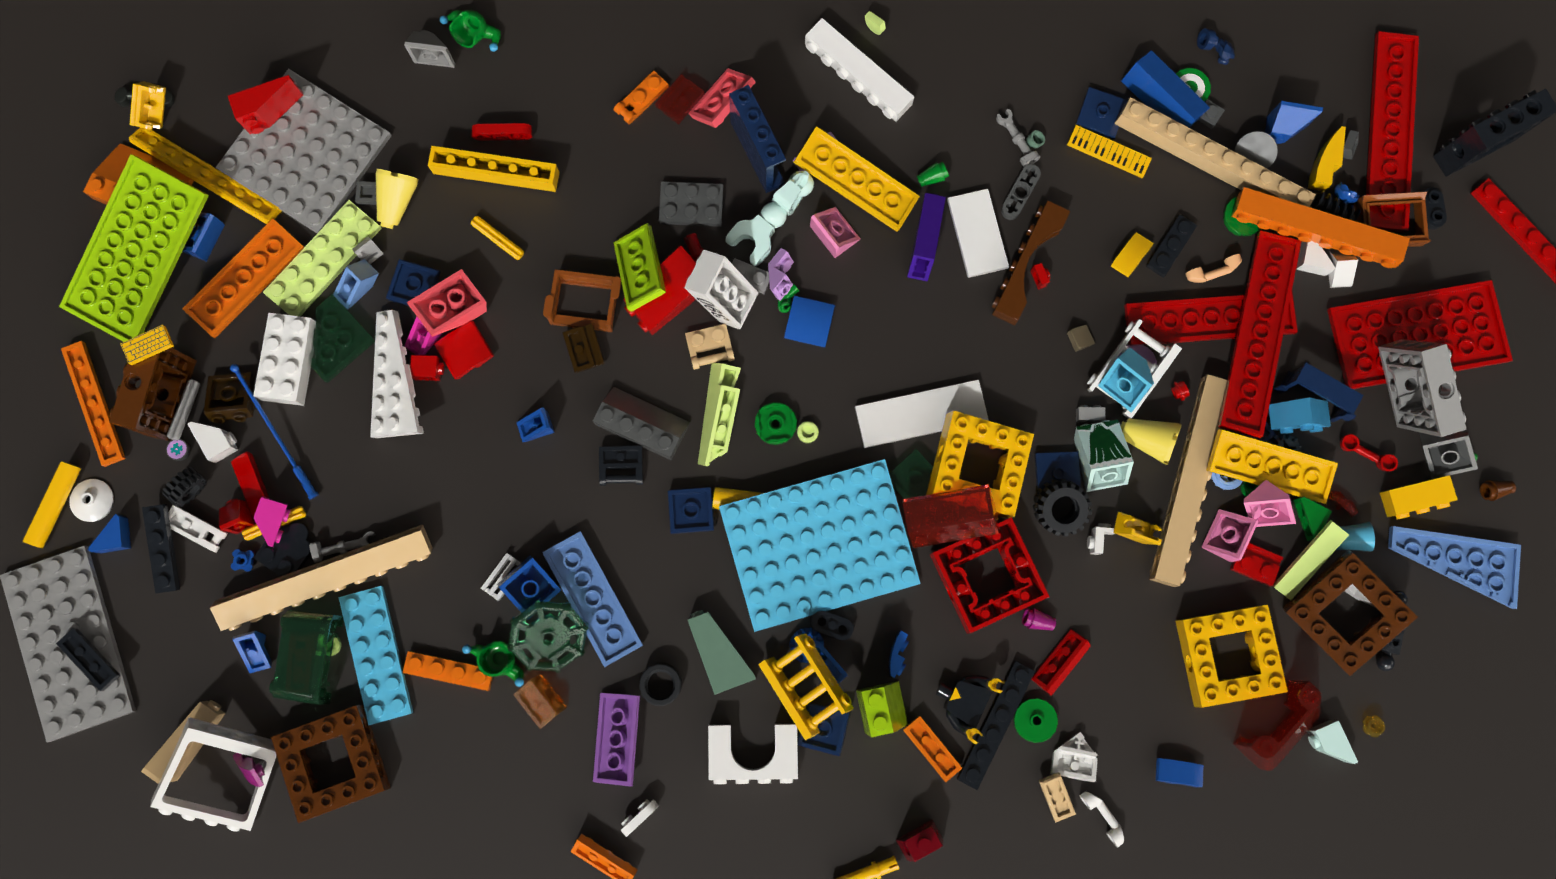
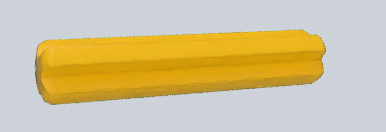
[471,216,524,260]
[242,506,306,540]

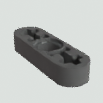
[1001,164,1041,220]

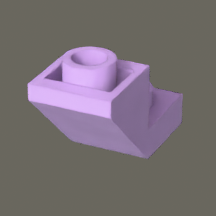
[768,248,794,301]

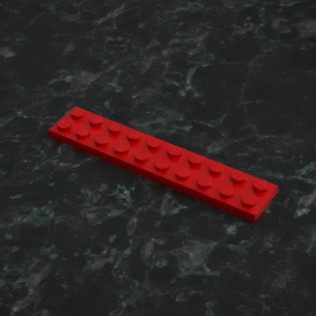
[1366,31,1419,233]
[1218,230,1301,438]

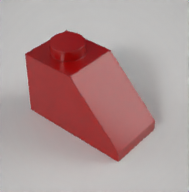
[219,499,256,534]

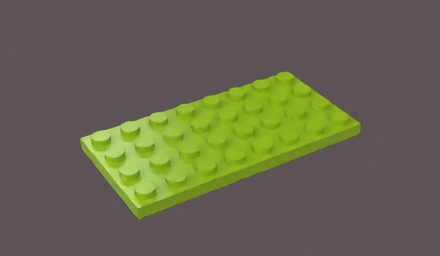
[59,154,209,342]

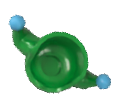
[440,10,501,52]
[462,641,524,687]

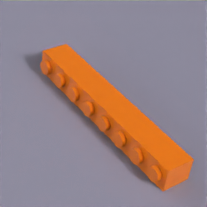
[1231,187,1410,268]

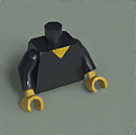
[936,675,1005,744]

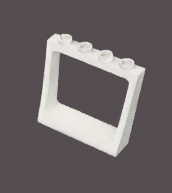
[150,717,277,831]

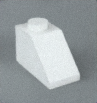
[188,422,238,463]

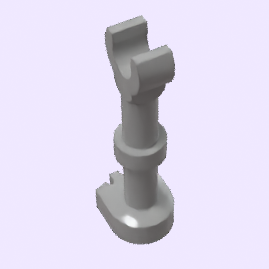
[996,109,1040,167]
[309,532,375,563]

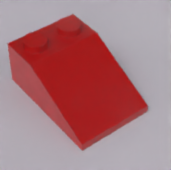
[228,75,303,134]

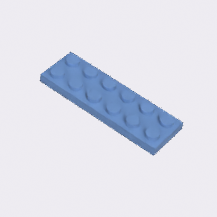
[542,531,643,667]

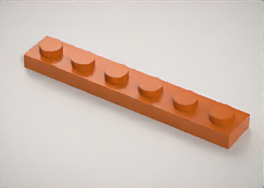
[61,341,126,467]

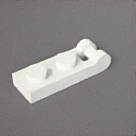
[168,505,228,553]

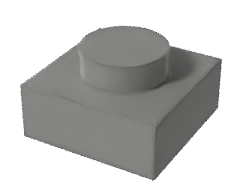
[352,236,383,264]

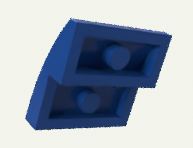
[784,295,835,347]

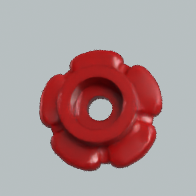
[1171,381,1190,401]

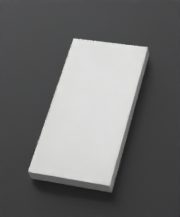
[947,189,1009,278]

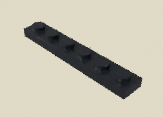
[957,661,1035,790]

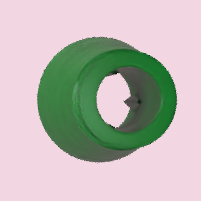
[917,162,949,187]

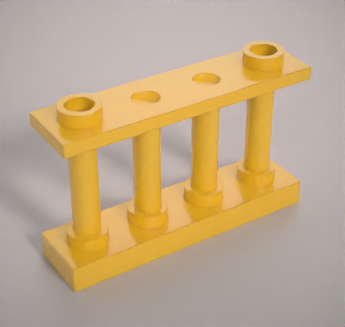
[758,634,854,740]

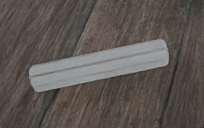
[167,379,200,441]

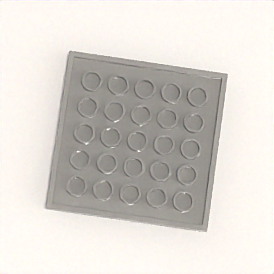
[215,69,392,234]

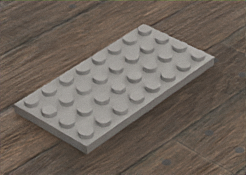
[0,546,136,742]

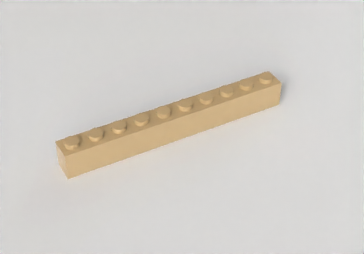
[1114,97,1316,207]
[1149,374,1228,587]
[210,525,433,631]

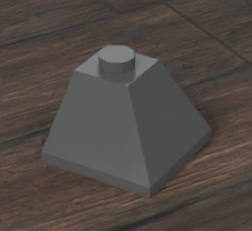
[1419,431,1478,479]

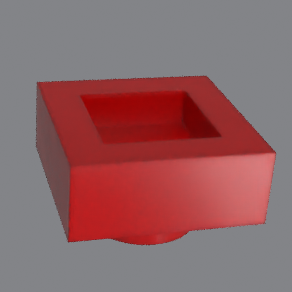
[1030,263,1050,290]

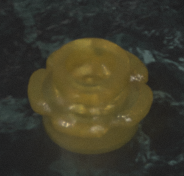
[1363,715,1385,737]

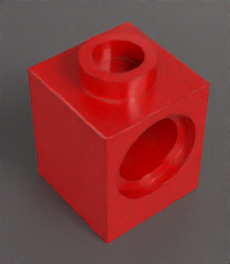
[410,355,444,381]

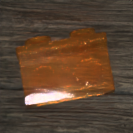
[513,674,567,729]

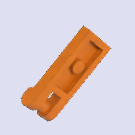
[613,71,669,124]

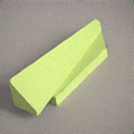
[698,363,741,466]

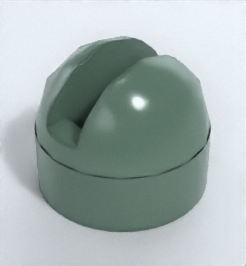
[1027,130,1045,149]

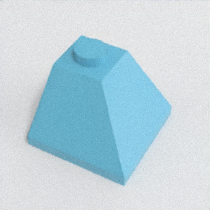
[1098,347,1154,413]

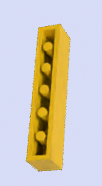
[428,146,560,192]

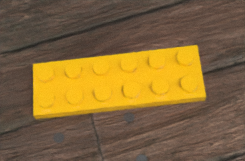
[793,126,920,232]
[1206,429,1338,504]

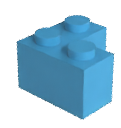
[1269,397,1331,434]

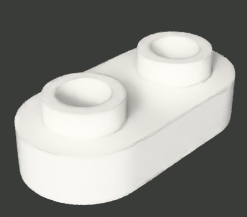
[620,799,659,837]

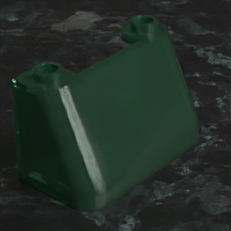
[269,610,343,705]

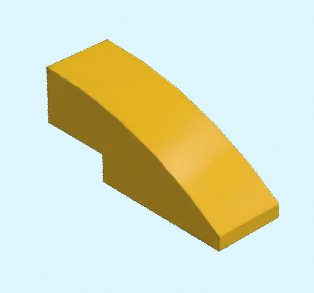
[1308,126,1346,191]

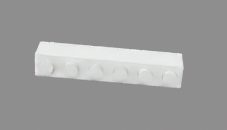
[805,18,914,122]

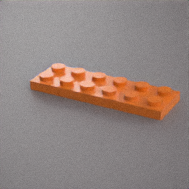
[182,219,304,338]

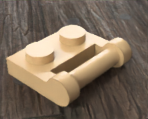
[685,324,735,370]

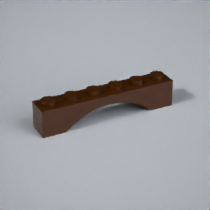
[991,201,1070,326]

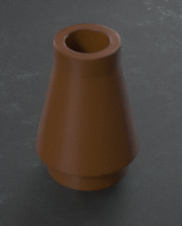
[1480,480,1516,501]

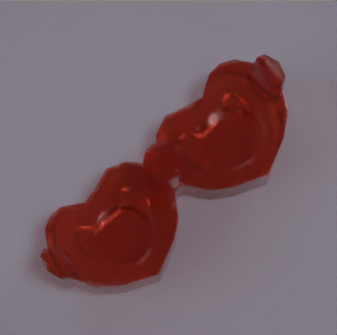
[1328,490,1358,518]

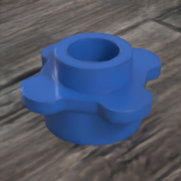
[231,549,254,572]

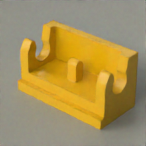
[130,81,166,130]
[1113,512,1162,545]

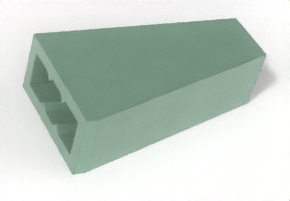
[688,610,756,695]

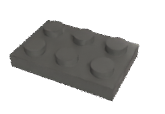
[659,182,723,227]

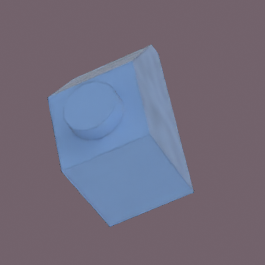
[333,259,379,309]

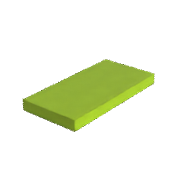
[613,223,666,312]

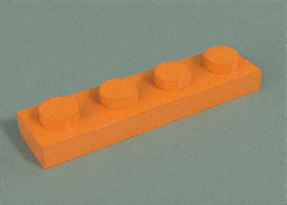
[403,651,493,691]

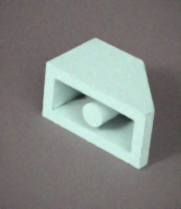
[1307,720,1358,764]

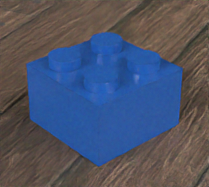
[497,555,561,620]

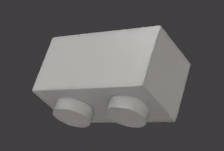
[1076,405,1106,423]

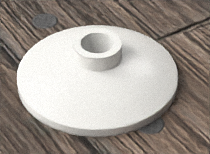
[70,479,114,522]

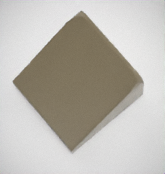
[1067,325,1095,352]

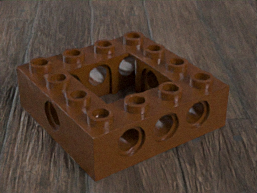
[109,347,197,441]
[1283,549,1418,676]
[271,705,391,823]

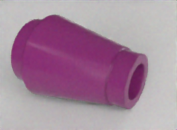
[1022,608,1056,631]

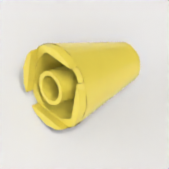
[376,169,419,229]
[1121,418,1182,465]

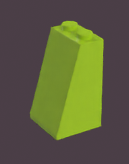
[856,681,908,737]

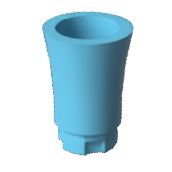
[1336,522,1375,552]

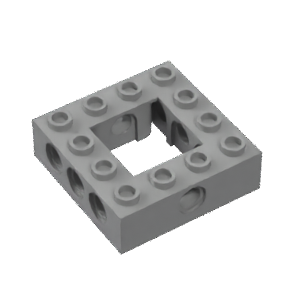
[1378,339,1466,437]

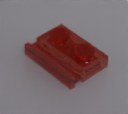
[655,74,705,125]

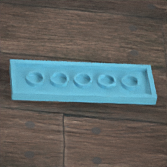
[338,586,413,726]

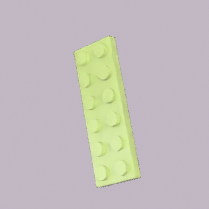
[263,200,382,316]

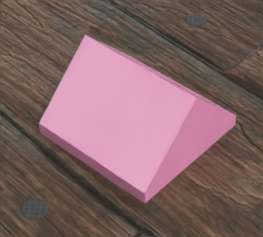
[810,207,860,258]
[1244,480,1296,527]
[1202,509,1259,562]

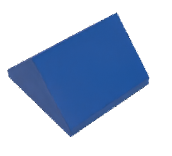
[182,212,225,262]

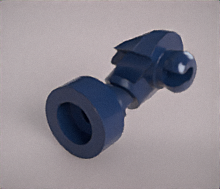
[1197,28,1235,65]

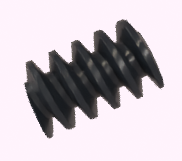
[1312,190,1361,221]

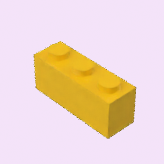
[1380,475,1458,520]

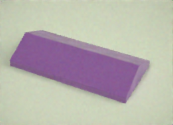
[593,693,640,786]

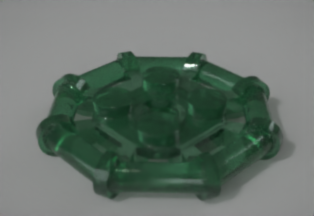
[507,600,589,673]

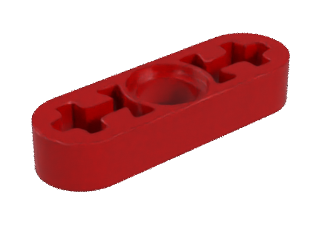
[472,123,532,141]

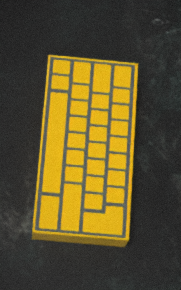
[121,325,174,365]

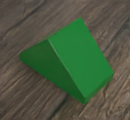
[1293,497,1332,541]

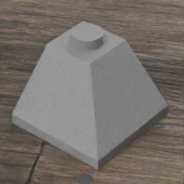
[404,30,455,68]

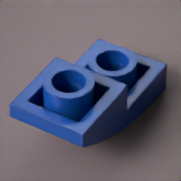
[888,630,909,678]
[1156,758,1204,788]

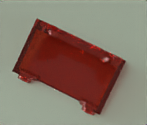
[1233,680,1321,771]

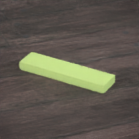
[1273,520,1349,600]

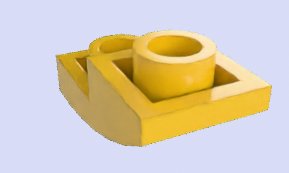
[1111,232,1154,277]

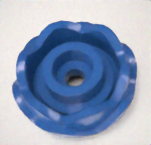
[1334,182,1360,205]

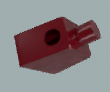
[896,819,944,862]

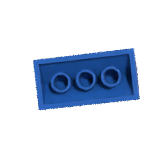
[1121,50,1210,128]

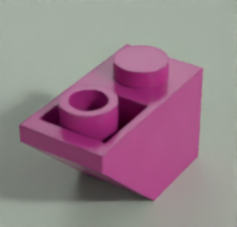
[254,496,291,547]

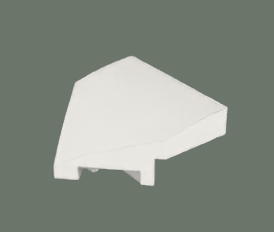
[1050,732,1098,782]

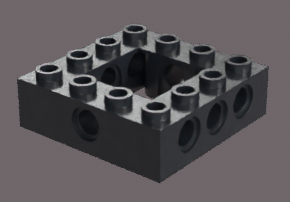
[1433,89,1556,177]

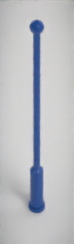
[230,364,319,500]

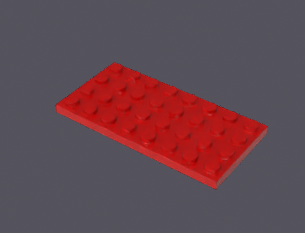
[1327,280,1513,389]

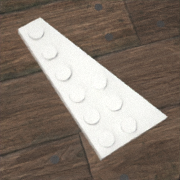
[370,310,424,438]

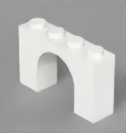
[708,724,798,784]

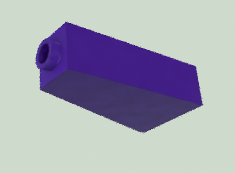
[907,193,946,281]

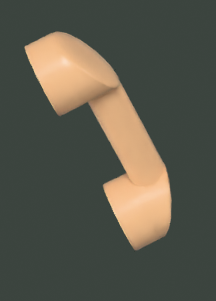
[1185,254,1242,283]

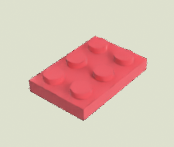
[689,68,756,128]

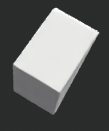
[1296,241,1336,276]
[1325,248,1358,288]

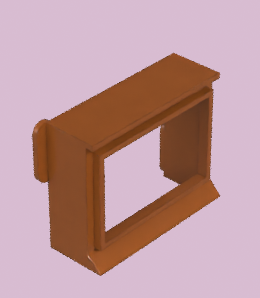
[1351,192,1431,247]
[543,269,621,332]

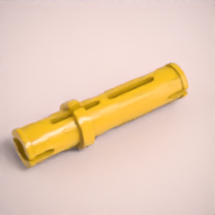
[836,856,899,879]

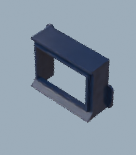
[1274,363,1364,422]

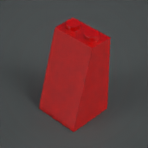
[624,246,696,335]

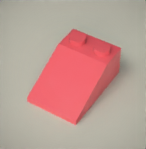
[407,269,487,337]

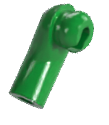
[778,283,799,313]

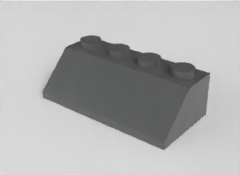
[593,387,690,461]

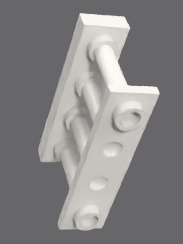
[1087,319,1182,419]

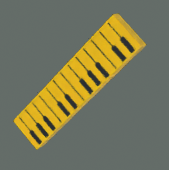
[1067,125,1152,178]

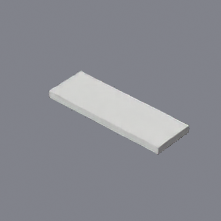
[855,380,989,448]

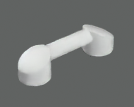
[1080,792,1124,848]

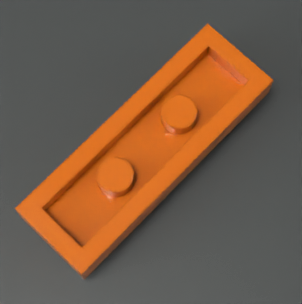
[903,716,962,782]
[571,834,638,879]

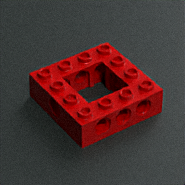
[930,517,1049,634]

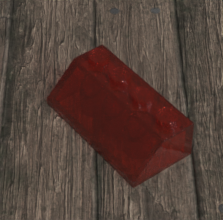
[903,484,999,548]

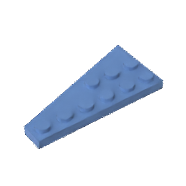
[1388,526,1521,609]

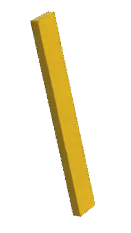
[129,127,282,224]

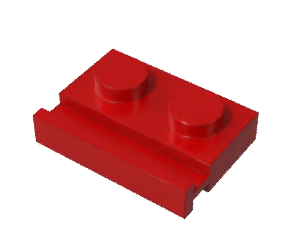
[1230,543,1284,586]

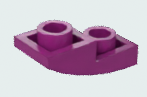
[233,753,265,787]

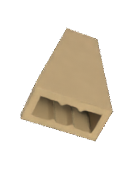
[141,700,226,784]

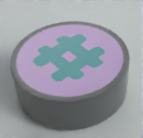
[166,439,190,461]

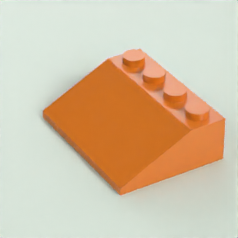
[83,143,194,205]

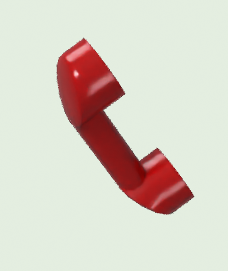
[1340,434,1398,471]

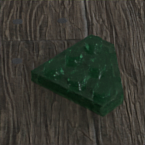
[311,294,375,383]

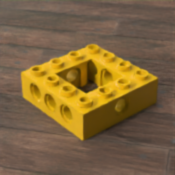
[926,411,1034,518]
[1175,605,1288,708]

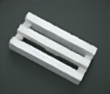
[481,553,521,601]

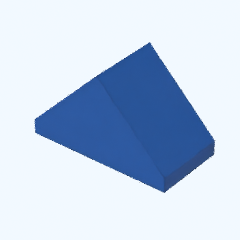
[516,408,555,442]
[87,514,131,554]

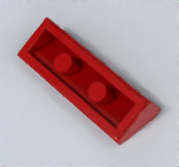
[231,452,269,520]
[1031,629,1091,696]

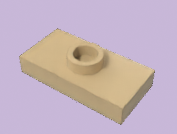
[1038,772,1076,823]

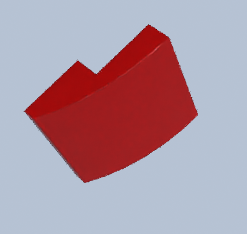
[434,321,494,379]

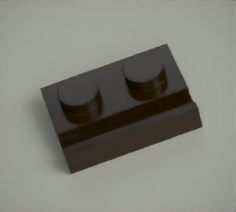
[562,323,605,373]

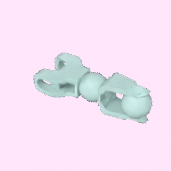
[726,170,814,266]

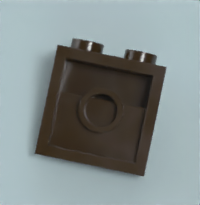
[204,372,254,424]

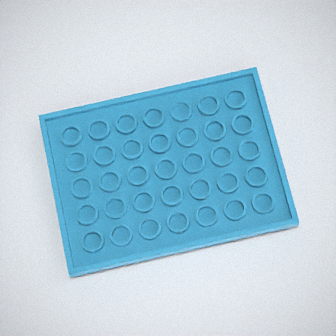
[719,459,921,632]

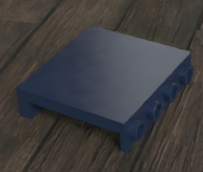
[729,85,786,193]

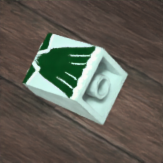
[1074,419,1134,492]

